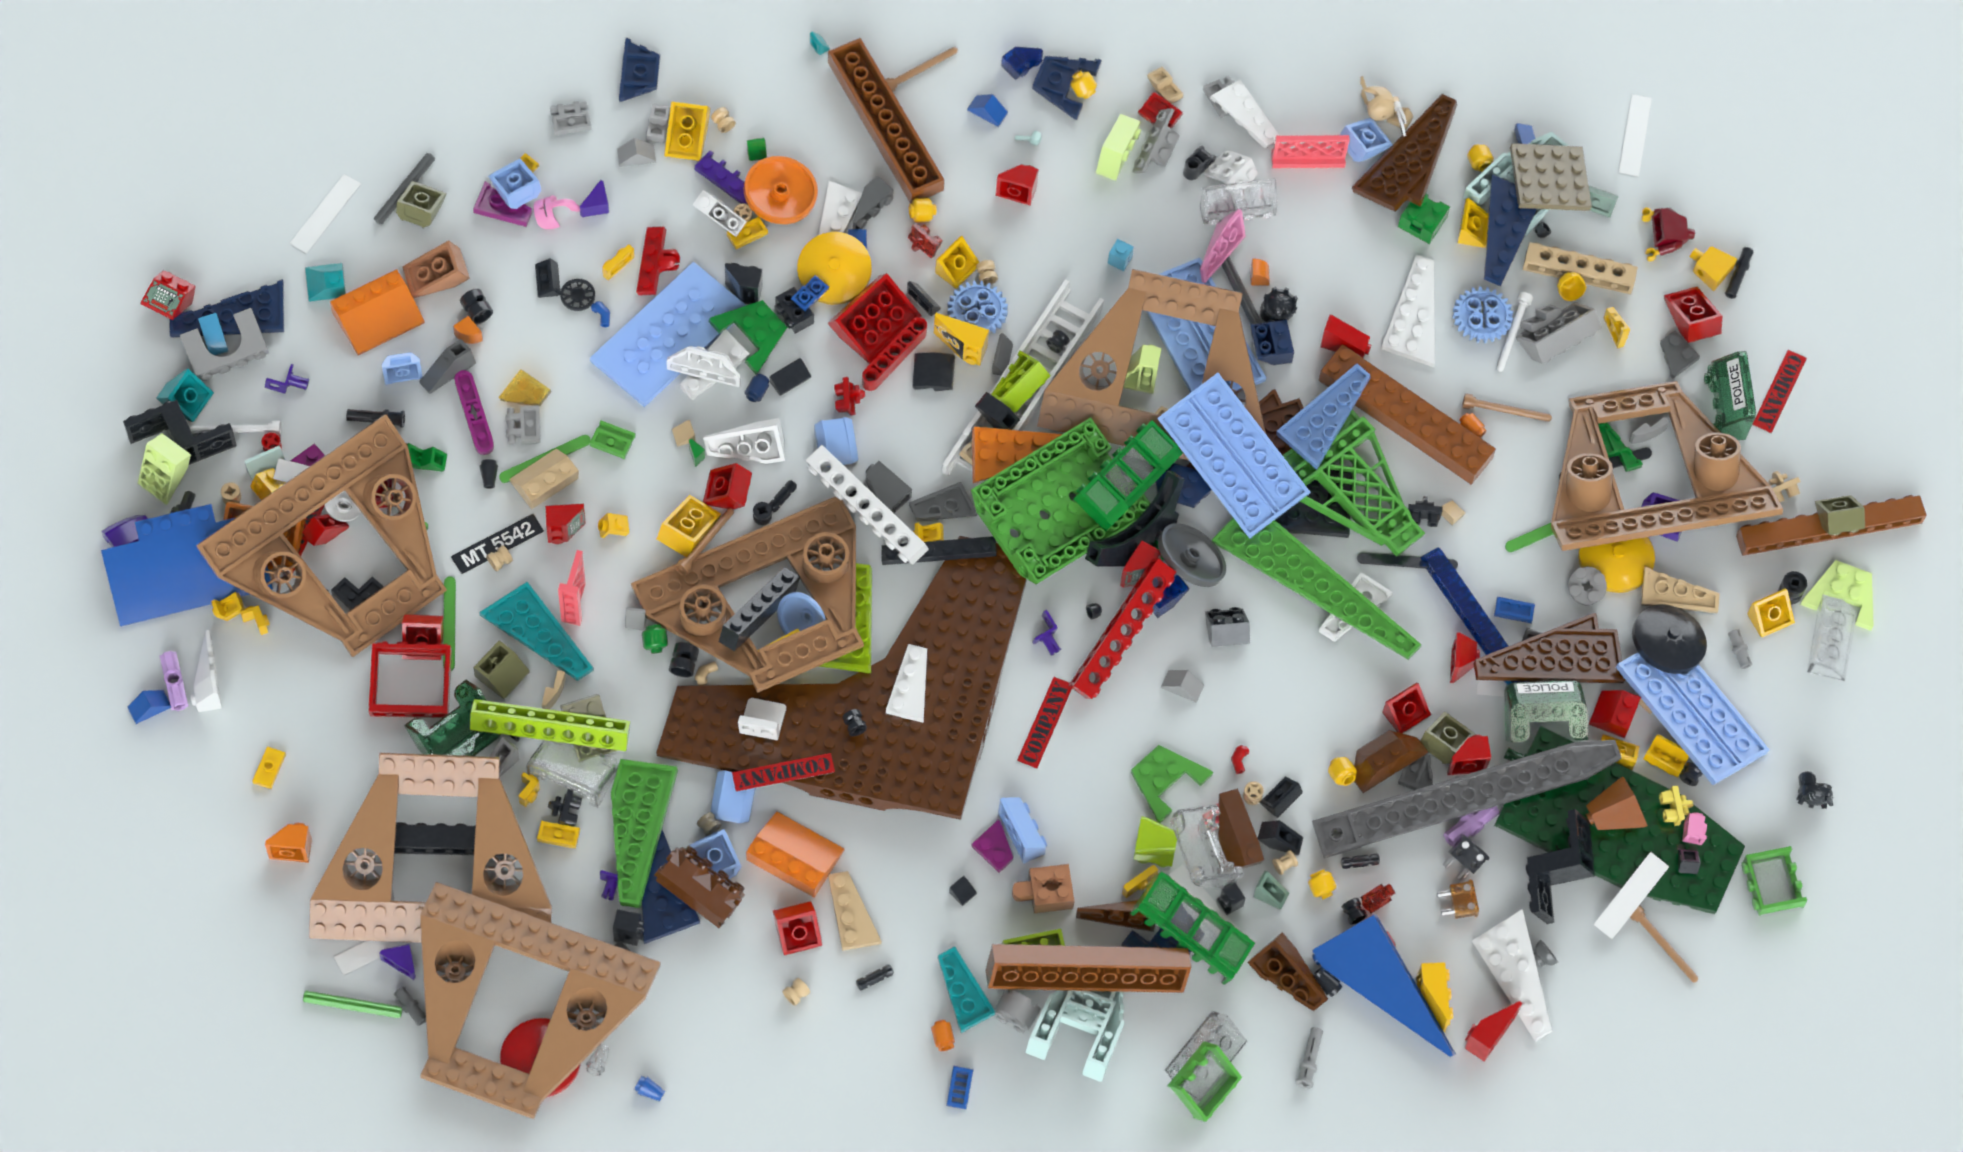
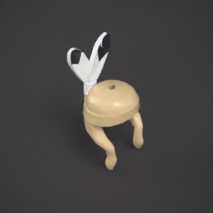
[1360,76,1407,136]

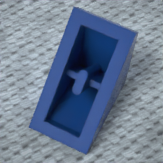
[967,94,1008,127]
[128,690,171,724]

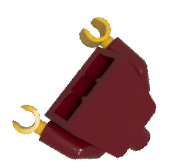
[1642,207,1695,262]

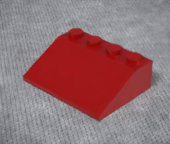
[828,273,922,364]

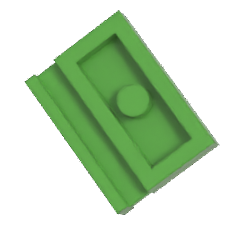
[590,420,636,459]

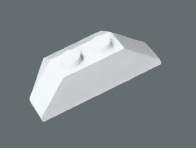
[666,346,741,387]

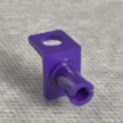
[265,364,310,394]
[1032,610,1061,656]
[600,870,618,900]

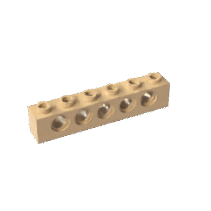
[1522,242,1638,294]

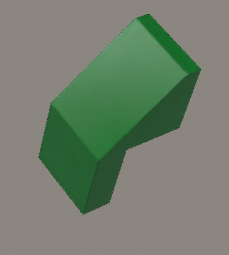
[407,443,447,472]

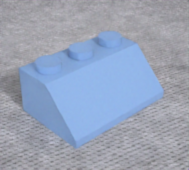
[998,797,1047,864]

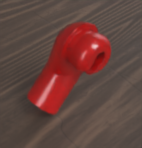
[1231,745,1249,774]

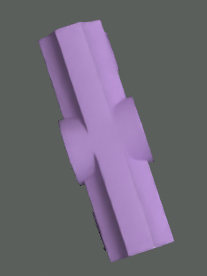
[160,651,189,711]
[1444,806,1499,846]

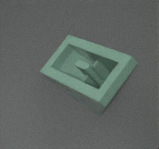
[1253,871,1289,909]

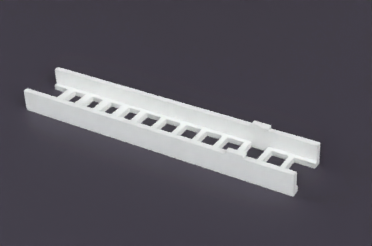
[942,279,1104,486]

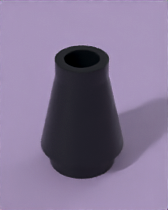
[479,459,498,489]
[1313,967,1342,997]

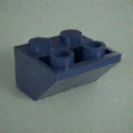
[1250,320,1294,365]

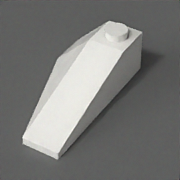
[703,418,785,464]
[191,630,222,712]

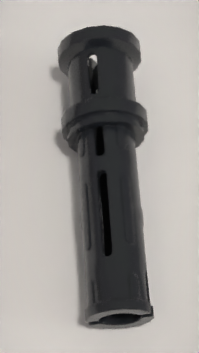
[346,409,405,428]

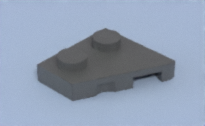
[1660,331,1700,379]
[1398,754,1433,790]

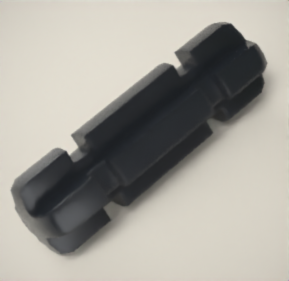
[768,480,797,512]
[1341,853,1380,869]
[856,965,894,991]

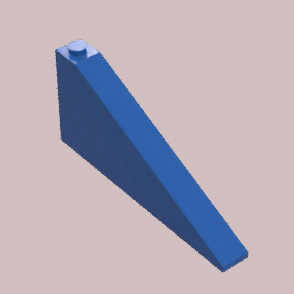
[1312,914,1456,1057]

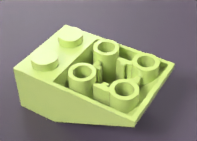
[138,433,191,505]

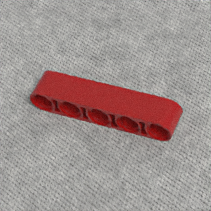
[862,317,927,391]

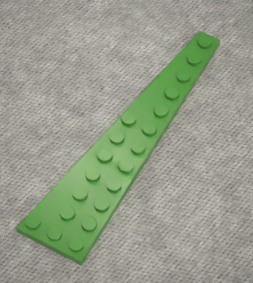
[1212,518,1421,660]

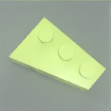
[1096,114,1141,181]
[1124,345,1162,394]

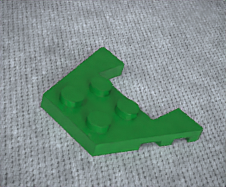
[708,300,787,374]
[1598,423,1643,472]

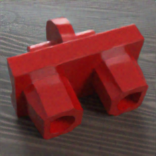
[834,377,865,416]

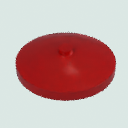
[500,1018,581,1097]

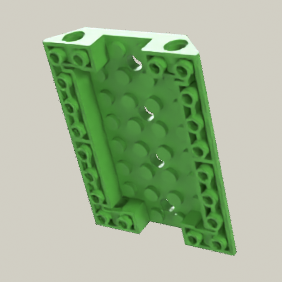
[971,418,1151,584]

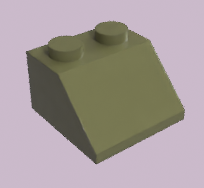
[1815,495,1865,536]

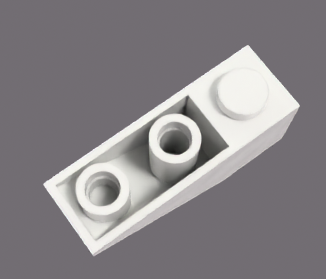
[693,190,747,237]

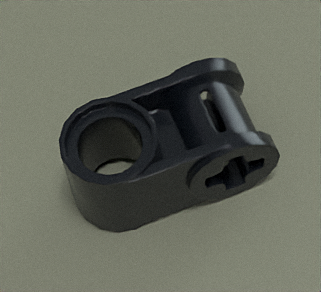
[1183,145,1216,180]

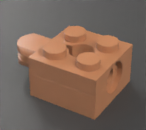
[1012,864,1074,914]

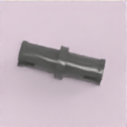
[394,987,426,1026]

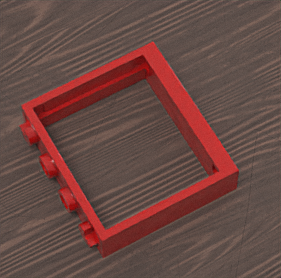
[369,641,452,718]

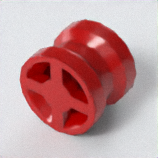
[261,432,282,452]

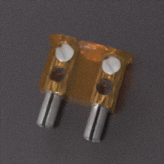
[1437,879,1479,919]

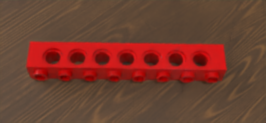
[1068,559,1176,699]

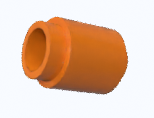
[1459,413,1487,438]
[931,1020,955,1051]

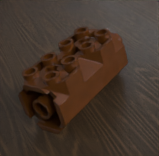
[655,846,745,929]

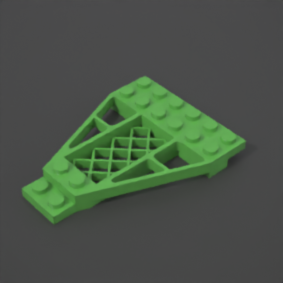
[1282,410,1425,557]

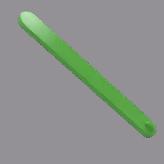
[499,435,591,483]
[1505,523,1554,552]
[443,577,456,671]

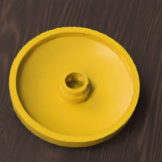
[797,232,872,305]
[1578,537,1655,593]

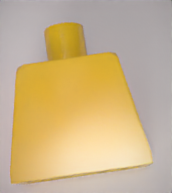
[1689,246,1737,291]

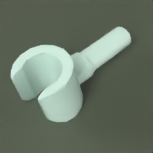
[1015,131,1042,146]

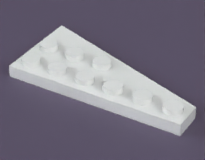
[1472,909,1552,1042]

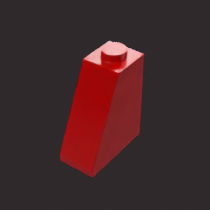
[1320,314,1372,359]

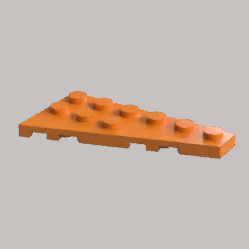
[972,427,1062,483]

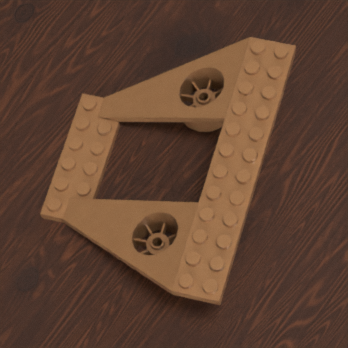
[1037,269,1266,460]
[1551,381,1783,551]
[196,414,447,657]
[631,496,864,693]
[309,753,552,946]
[420,882,661,1119]

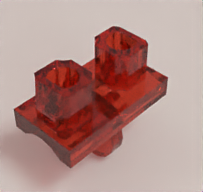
[908,223,943,258]
[1360,884,1396,914]

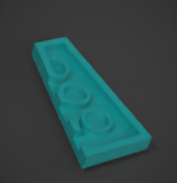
[938,946,995,1033]

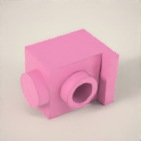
[1682,813,1707,845]

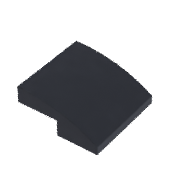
[912,353,955,391]

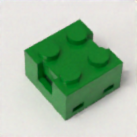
[1398,194,1450,244]

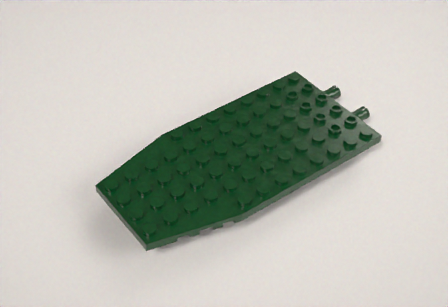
[1494,726,1745,914]

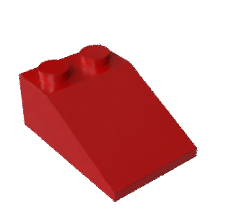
[1664,286,1723,343]
[1464,1001,1523,1062]

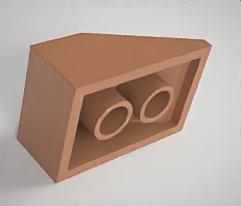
[402,240,470,298]

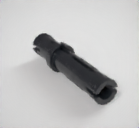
[1725,247,1754,299]

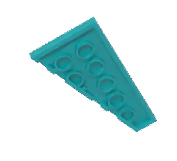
[479,582,594,681]

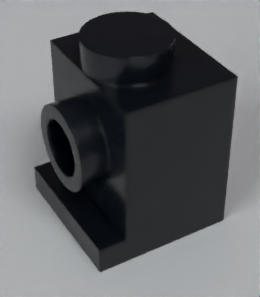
[1216,882,1246,915]

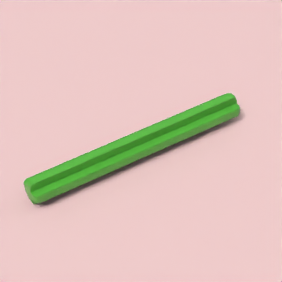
[303,991,402,1018]

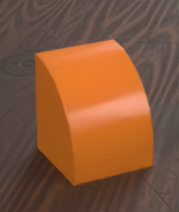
[1250,258,1270,286]
[453,316,483,344]

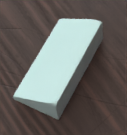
[244,446,285,480]

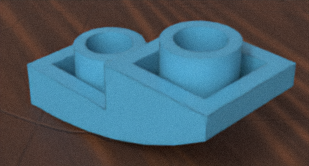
[198,313,229,356]

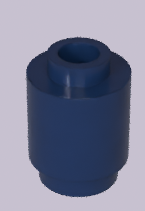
[744,374,770,402]

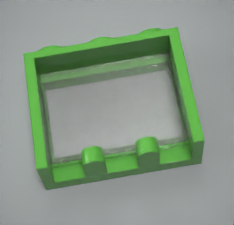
[1741,846,1807,916]
[1167,1041,1242,1122]

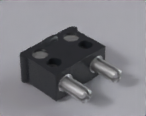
[1443,834,1490,881]

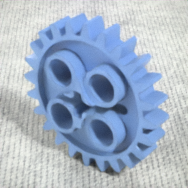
[947,281,1008,333]
[1452,286,1513,343]

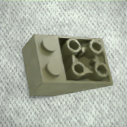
[560,694,616,763]

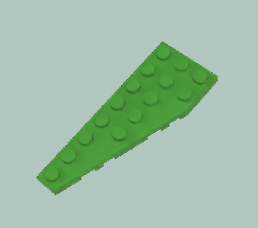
[611,759,678,908]

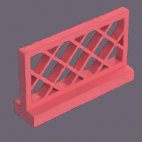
[1271,135,1350,168]
[558,550,586,626]

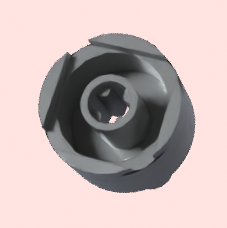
[994,989,1041,1033]

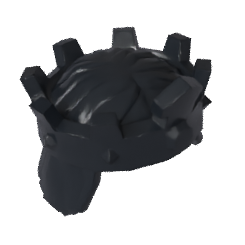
[1260,287,1298,322]
[1796,771,1834,809]

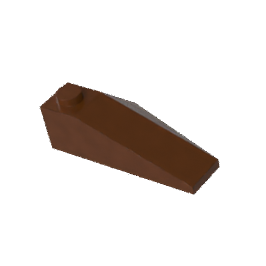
[1218,788,1264,874]
[1076,900,1155,932]
[1248,932,1328,1012]

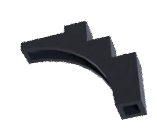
[1085,471,1185,567]

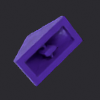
[579,180,609,217]
[379,944,416,980]

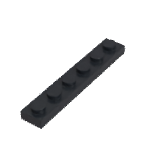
[881,536,997,565]

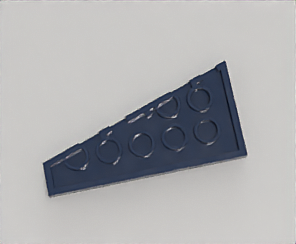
[170,279,284,338]
[642,830,700,944]

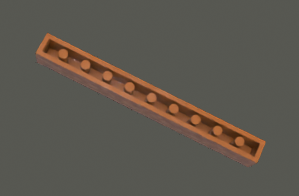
[1736,495,1927,556]

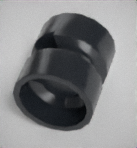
[460,289,493,324]
[1778,571,1807,605]
[669,642,699,678]

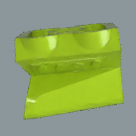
[1133,816,1178,867]

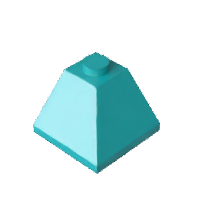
[305,263,346,302]
[156,369,214,422]

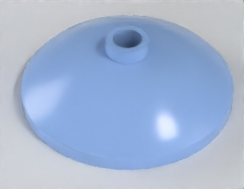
[777,592,826,635]

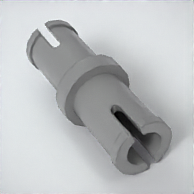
[1728,629,1753,669]

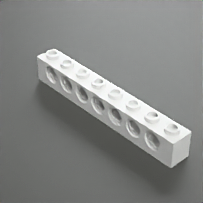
[805,445,929,565]

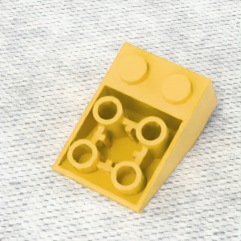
[1416,962,1453,1033]

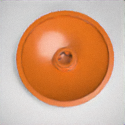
[744,156,818,224]

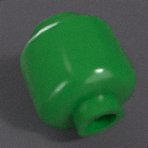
[641,625,668,654]

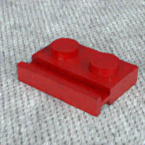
[1138,92,1183,129]

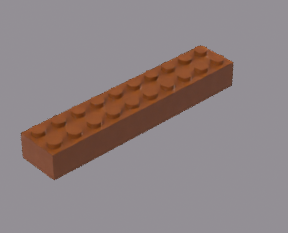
[828,38,945,204]
[1318,344,1496,485]
[985,944,1192,993]

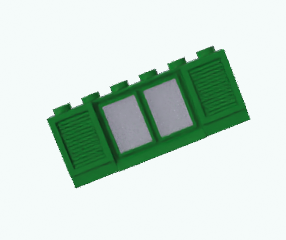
[1073,420,1183,532]
[1130,871,1255,985]

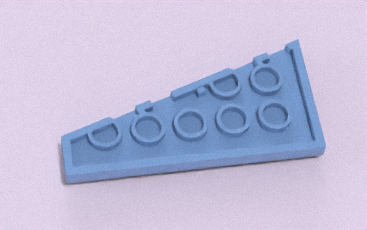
[1277,364,1370,470]

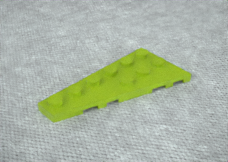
[819,563,872,674]

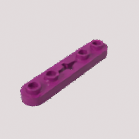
[454,370,494,455]

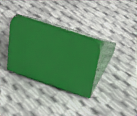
[747,138,767,161]
[689,439,705,467]

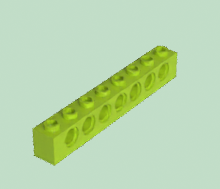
[470,699,630,751]

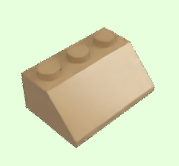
[509,449,579,509]

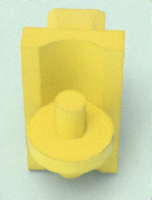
[1659,786,1693,826]

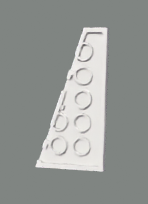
[1381,255,1435,367]

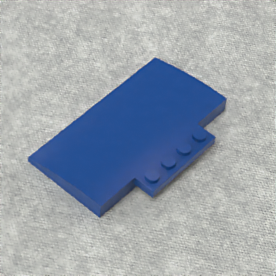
[101,504,273,627]

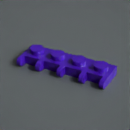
[694,150,748,205]

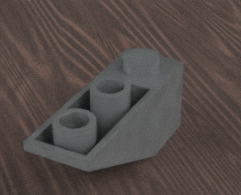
[853,176,893,229]
[419,339,476,394]

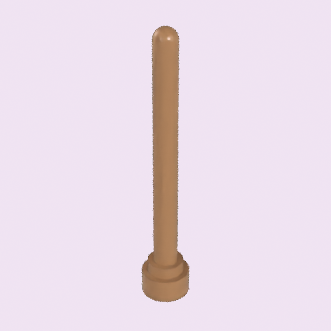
[885,47,958,92]
[1462,393,1552,422]
[675,508,734,576]
[1630,905,1698,982]

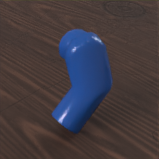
[591,301,610,327]

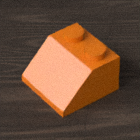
[265,823,312,863]

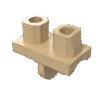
[1769,471,1800,502]

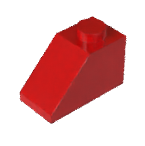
[302,514,349,546]

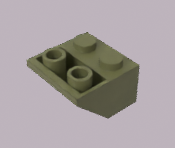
[473,640,530,699]

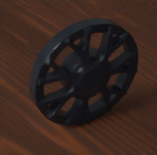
[560,278,595,311]

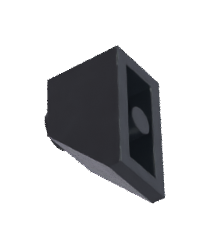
[1258,820,1304,855]

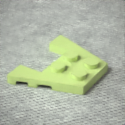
[1800,560,1874,631]

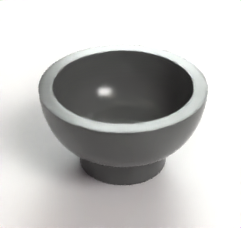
[1534,940,1558,967]

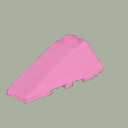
[1200,209,1246,283]

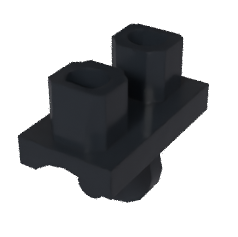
[1408,496,1443,527]
[548,789,582,827]

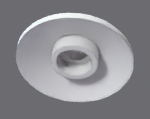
[324,491,361,522]

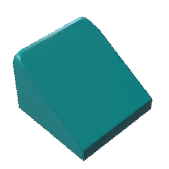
[810,31,830,55]

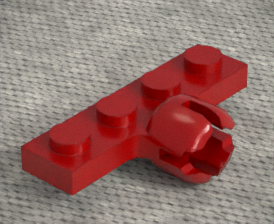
[636,226,680,295]

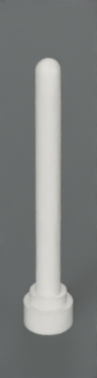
[1497,292,1533,372]
[190,421,282,436]

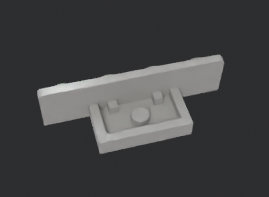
[1132,108,1180,174]

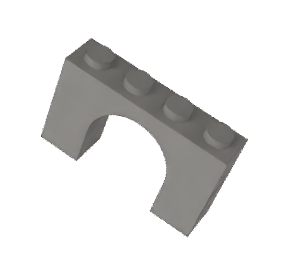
[180,308,269,381]

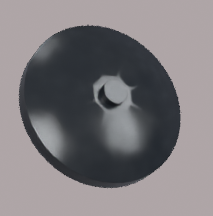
[1632,604,1707,674]

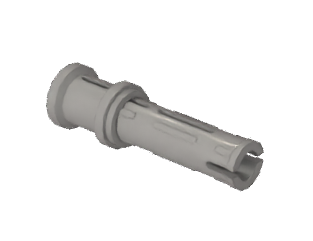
[1295,1027,1323,1088]

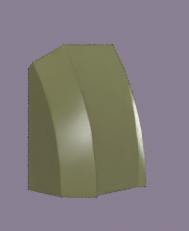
[396,181,447,228]
[1420,711,1476,764]

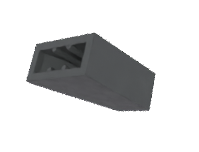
[866,461,912,517]

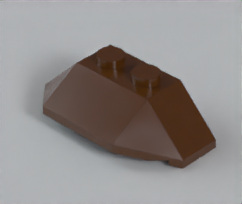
[1354,730,1428,793]

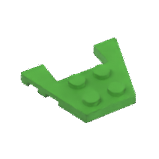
[1131,745,1213,823]

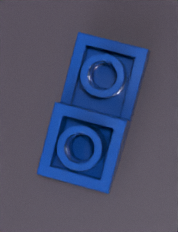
[791,275,829,311]

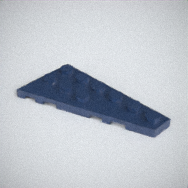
[1484,175,1537,287]

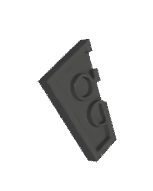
[909,482,977,521]

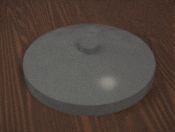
[1158,523,1226,587]

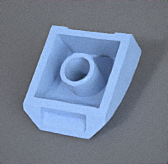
[1340,118,1393,162]
[488,159,541,209]
[382,351,422,385]
[814,417,858,467]
[711,770,756,823]
[688,829,741,879]

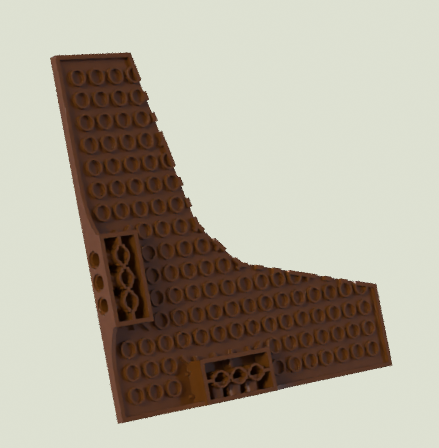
[656,536,1027,820]

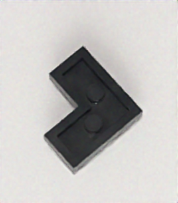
[331,576,384,610]

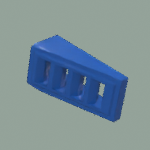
[946,1066,974,1109]

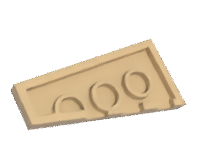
[1641,567,1720,613]
[828,871,882,951]

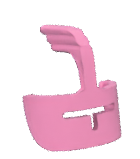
[534,195,580,229]

